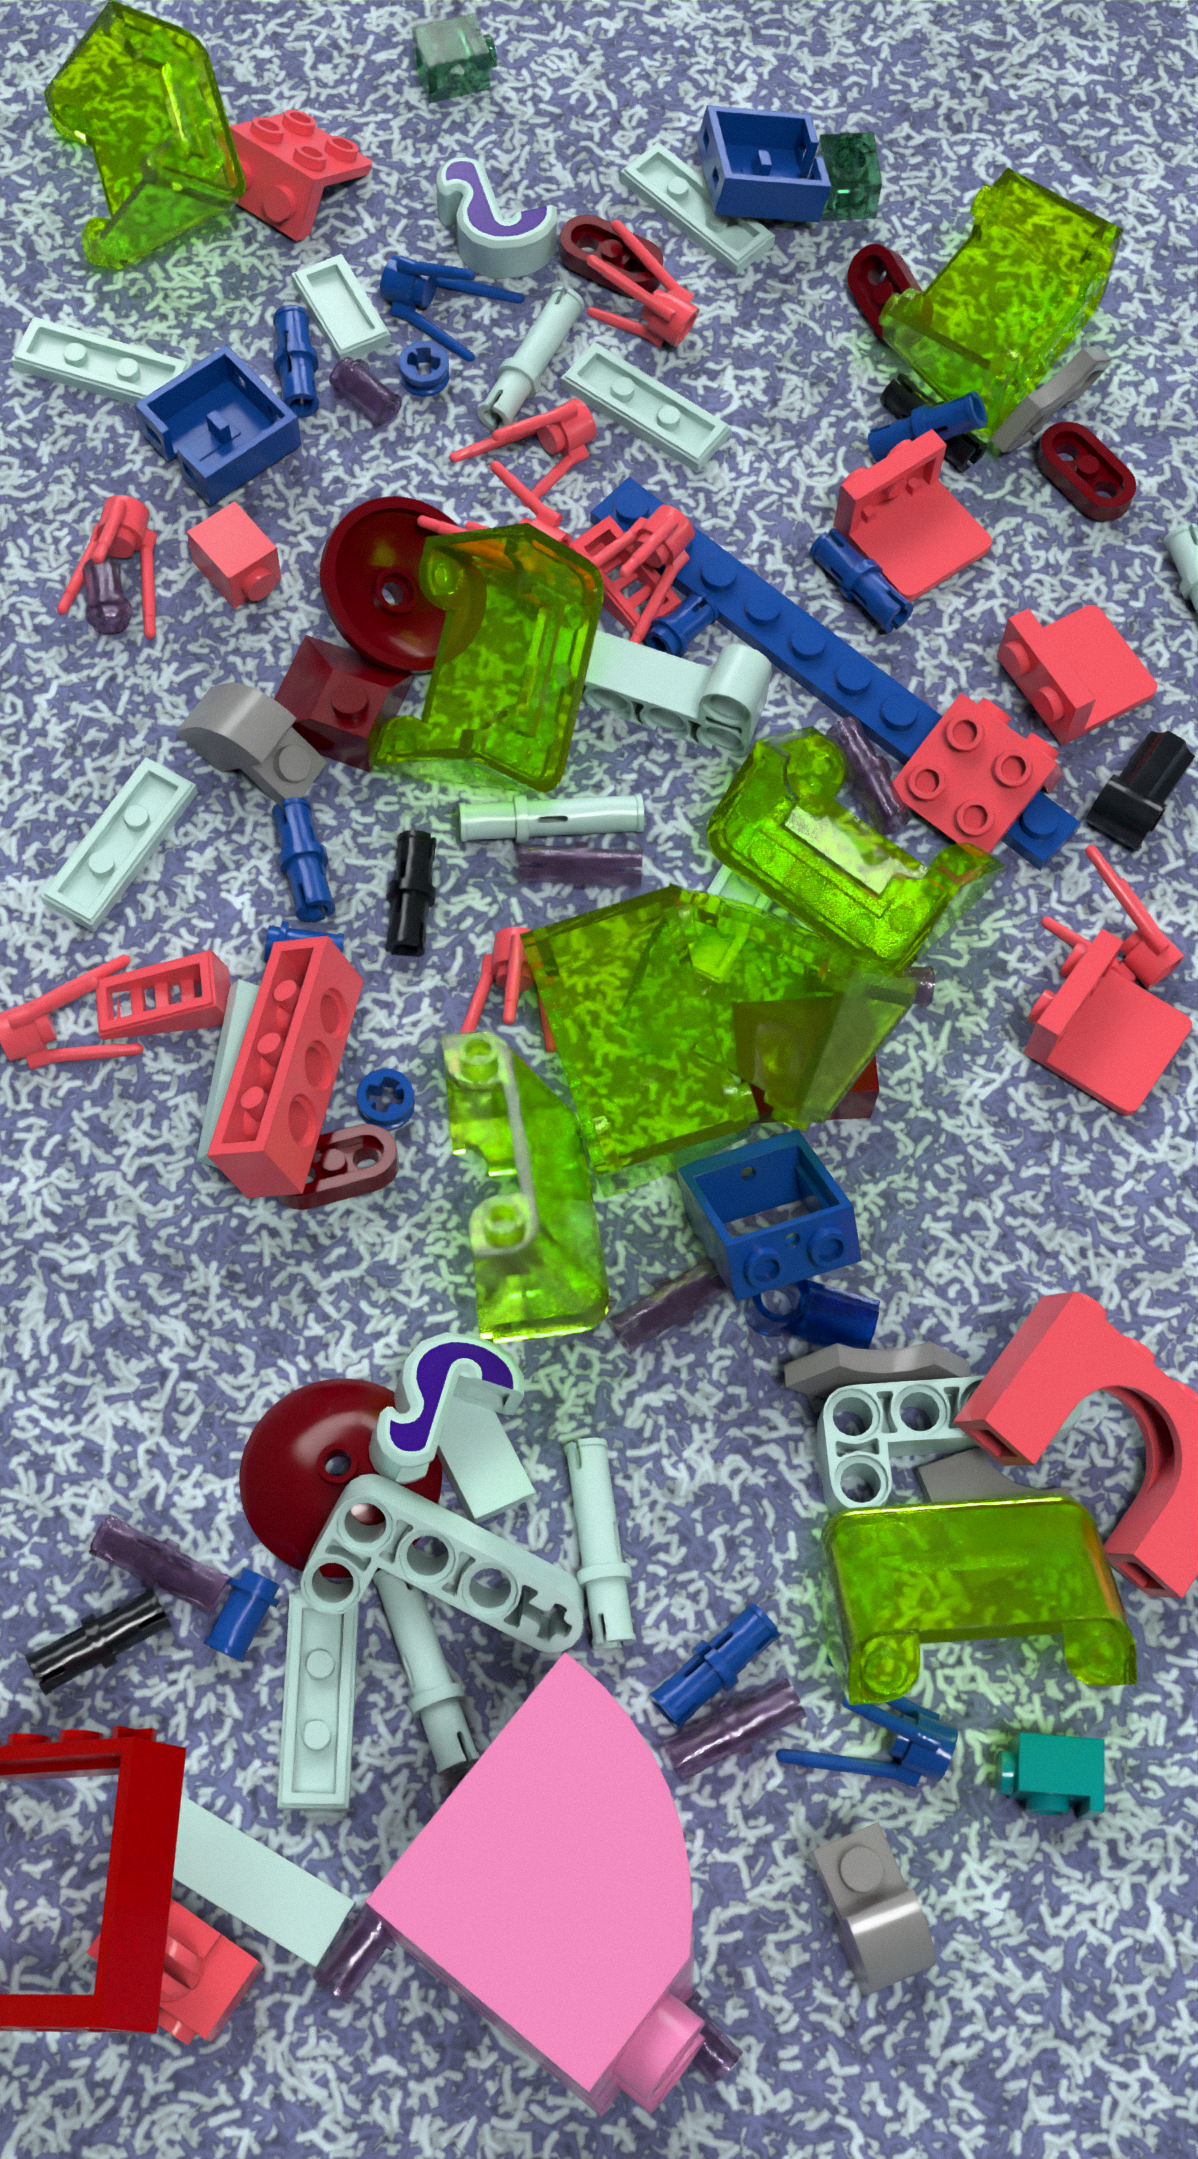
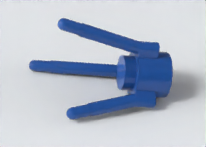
[380,255,525,362]
[775,1653,958,1788]

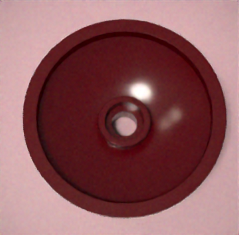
[320,496,488,674]
[239,1379,442,1579]

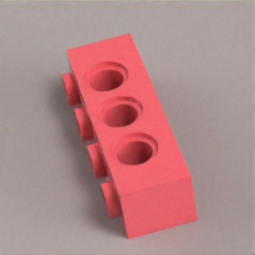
[207,936,364,1198]

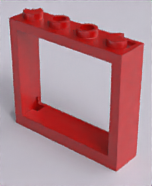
[0,1726,186,2034]

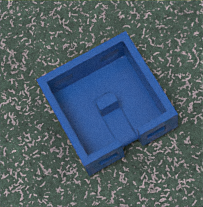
[697,105,831,222]
[134,344,301,506]

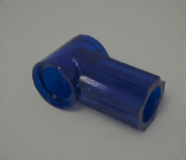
[743,1279,880,1349]

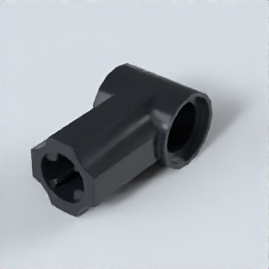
[1085,730,1195,852]

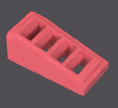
[561,515,682,633]
[96,950,231,1040]

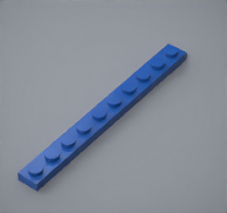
[590,477,1081,871]

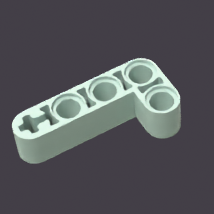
[528,620,772,757]
[817,1376,1084,1526]
[300,1474,584,1653]

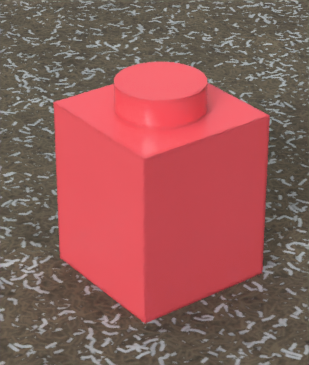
[187,501,282,609]

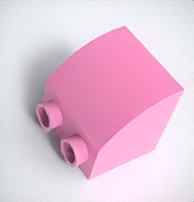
[365,1652,706,2118]

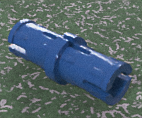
[273,305,319,418]
[868,391,987,463]
[809,528,914,633]
[271,797,335,922]
[649,1603,781,1730]

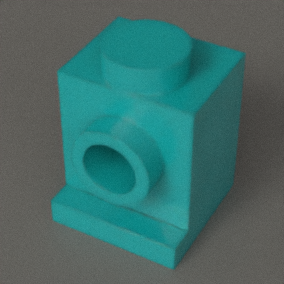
[995,1732,1105,1820]

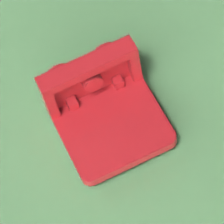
[212,110,372,241]
[833,429,992,602]
[996,605,1157,746]
[891,692,1064,858]
[1023,928,1192,1116]

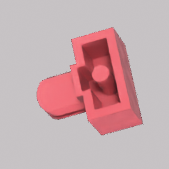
[86,1898,264,2046]

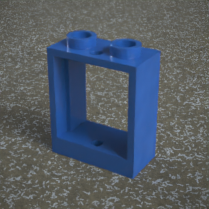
[676,1129,862,1301]

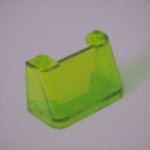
[44,0,246,270]
[879,167,1124,440]
[372,523,604,793]
[706,726,1006,977]
[618,883,921,1131]
[520,886,760,1199]
[441,1032,609,1344]
[820,1494,1137,1705]

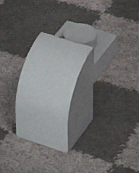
[176,682,328,807]
[810,1822,936,1998]

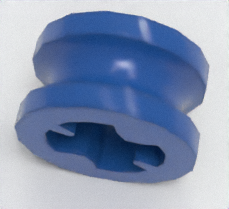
[398,341,450,397]
[356,1068,415,1131]

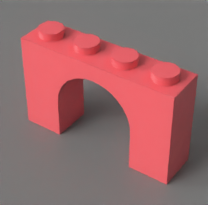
[953,1291,1198,1598]

